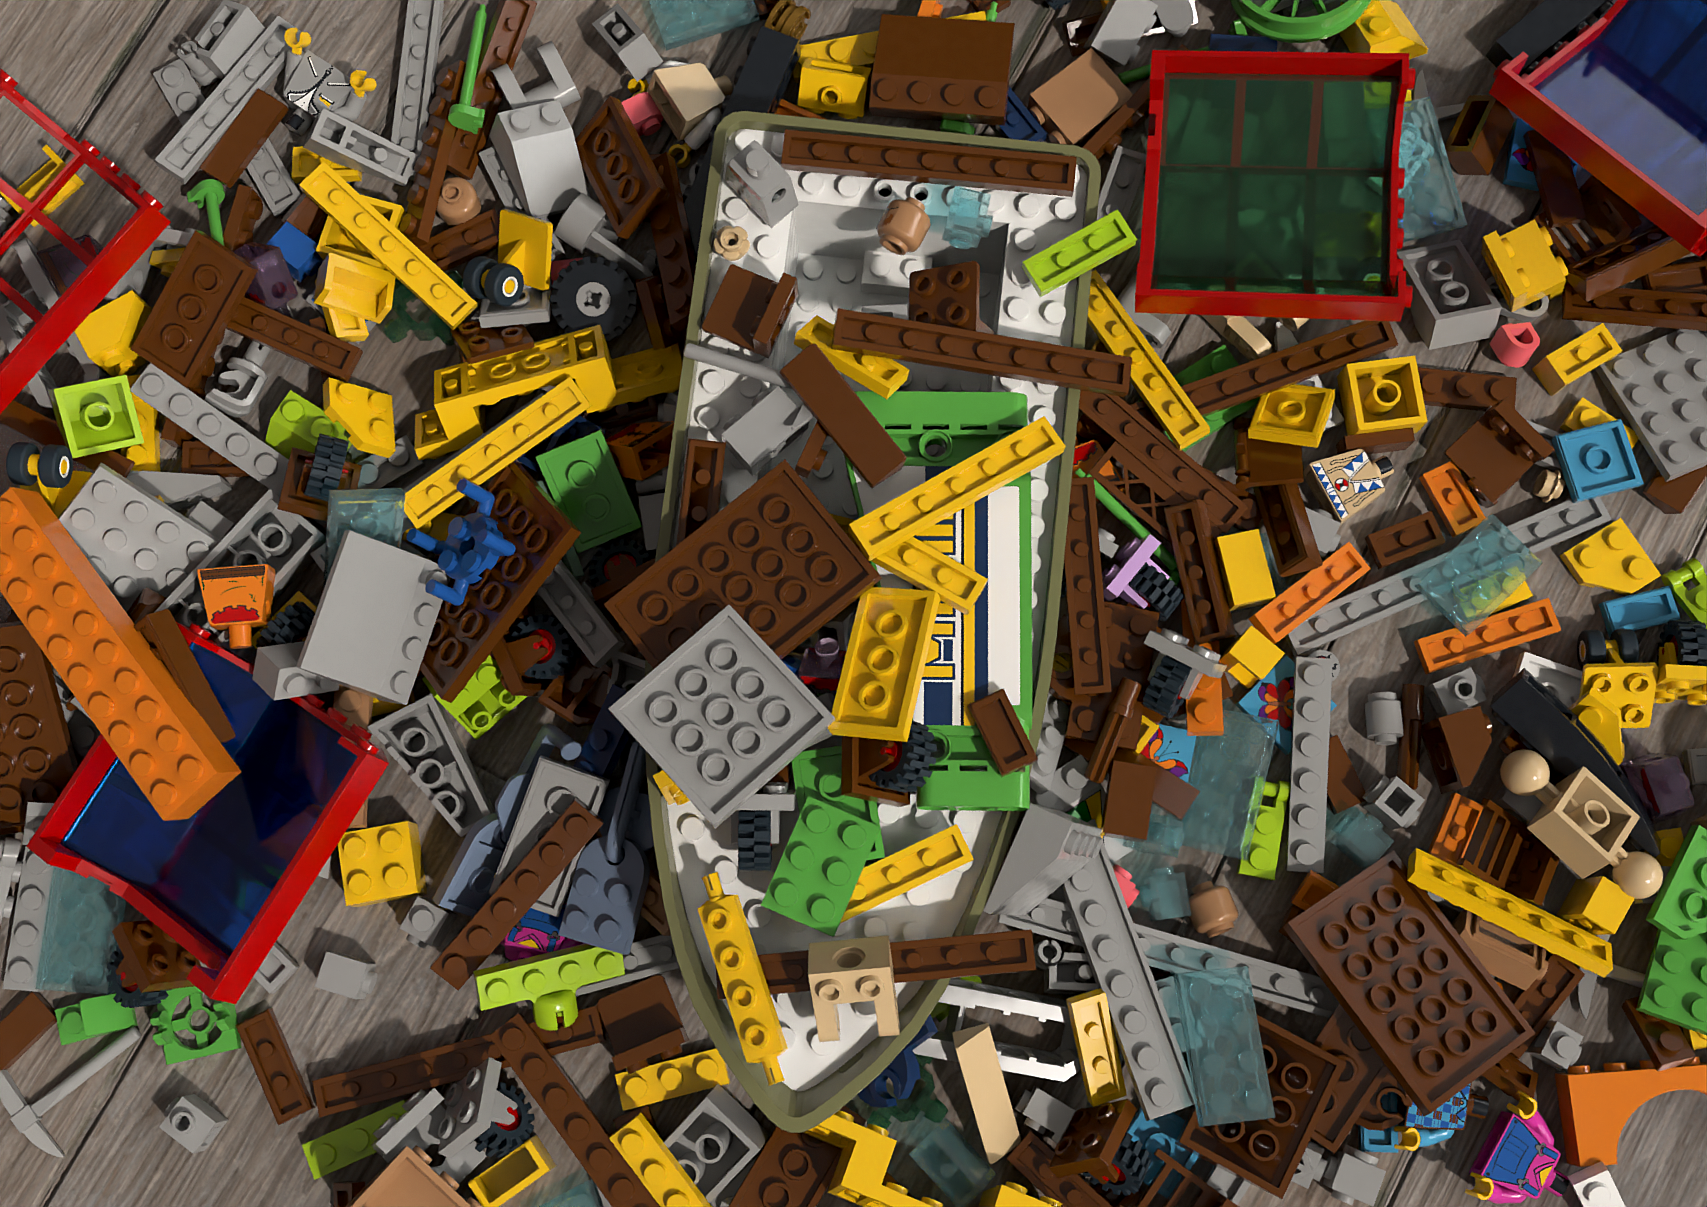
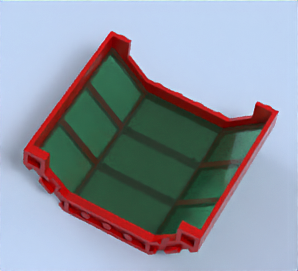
[1135,50,1416,322]

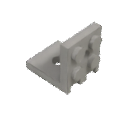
[104,220,198,303]
[371,1088,487,1184]

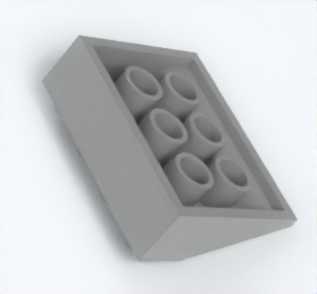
[296,530,451,705]
[983,803,1103,915]

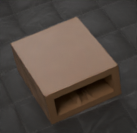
[1027,48,1133,147]

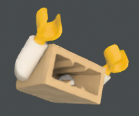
[628,60,733,168]

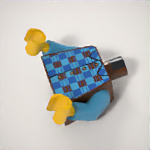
[1394,1082,1489,1151]

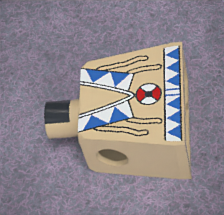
[1303,449,1394,525]

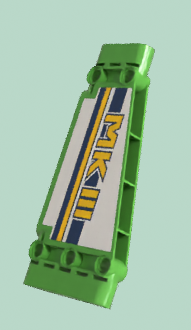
[843,391,1032,811]

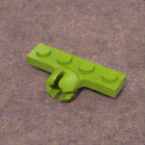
[473,944,625,1030]

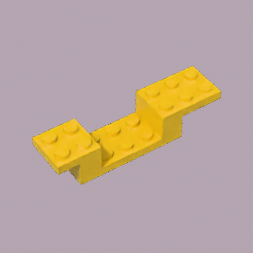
[414,325,683,461]
[803,1110,1062,1207]

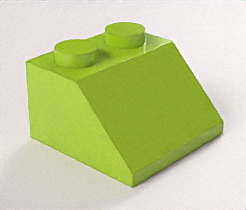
[48,375,144,459]
[265,390,352,460]

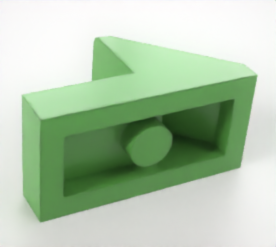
[55,993,138,1045]

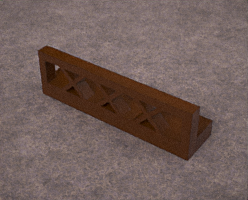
[1088,441,1222,545]

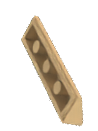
[952,1023,1022,1164]

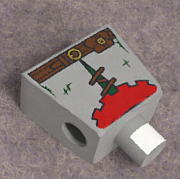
[725,140,798,229]

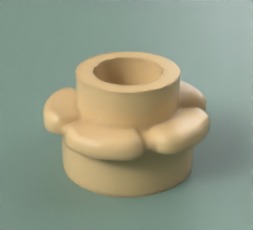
[714,225,750,261]
[1533,469,1565,503]

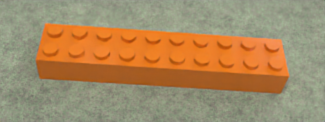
[0,487,242,821]

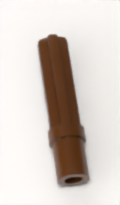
[1084,677,1142,784]
[1397,684,1425,790]

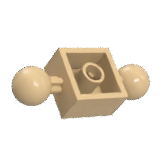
[1500,749,1663,899]

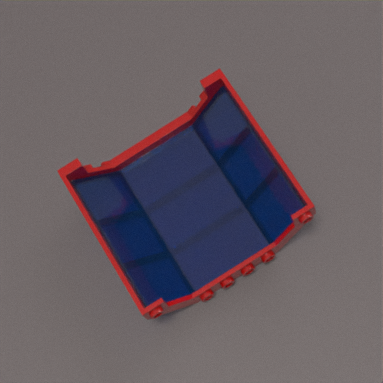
[1489,0,1707,257]
[26,622,389,1004]

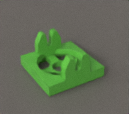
[150,986,242,1065]

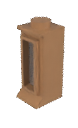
[1451,909,1549,991]

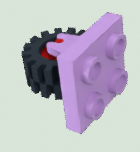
[1102,534,1184,621]

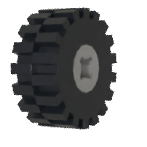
[550,256,637,343]

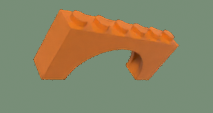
[1555,1056,1707,1167]

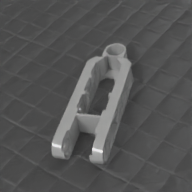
[0,237,111,415]
[913,978,1122,1082]

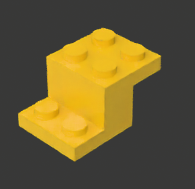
[1481,219,1569,312]

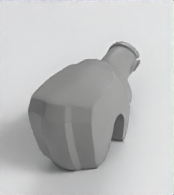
[204,341,271,417]

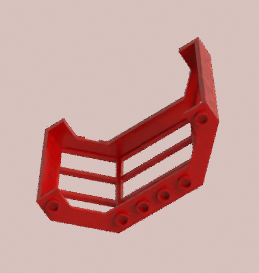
[0,69,171,414]

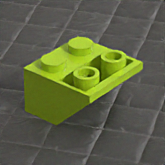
[422,654,527,740]

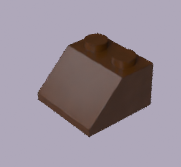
[1421,706,1492,794]

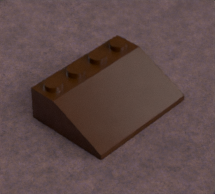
[869,14,1015,126]
[1175,1008,1347,1199]

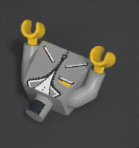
[283,27,377,137]

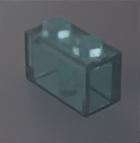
[909,1118,996,1207]

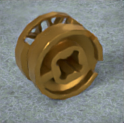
[764,0,811,40]

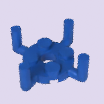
[407,478,516,606]

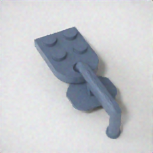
[432,723,582,916]
[558,740,654,955]

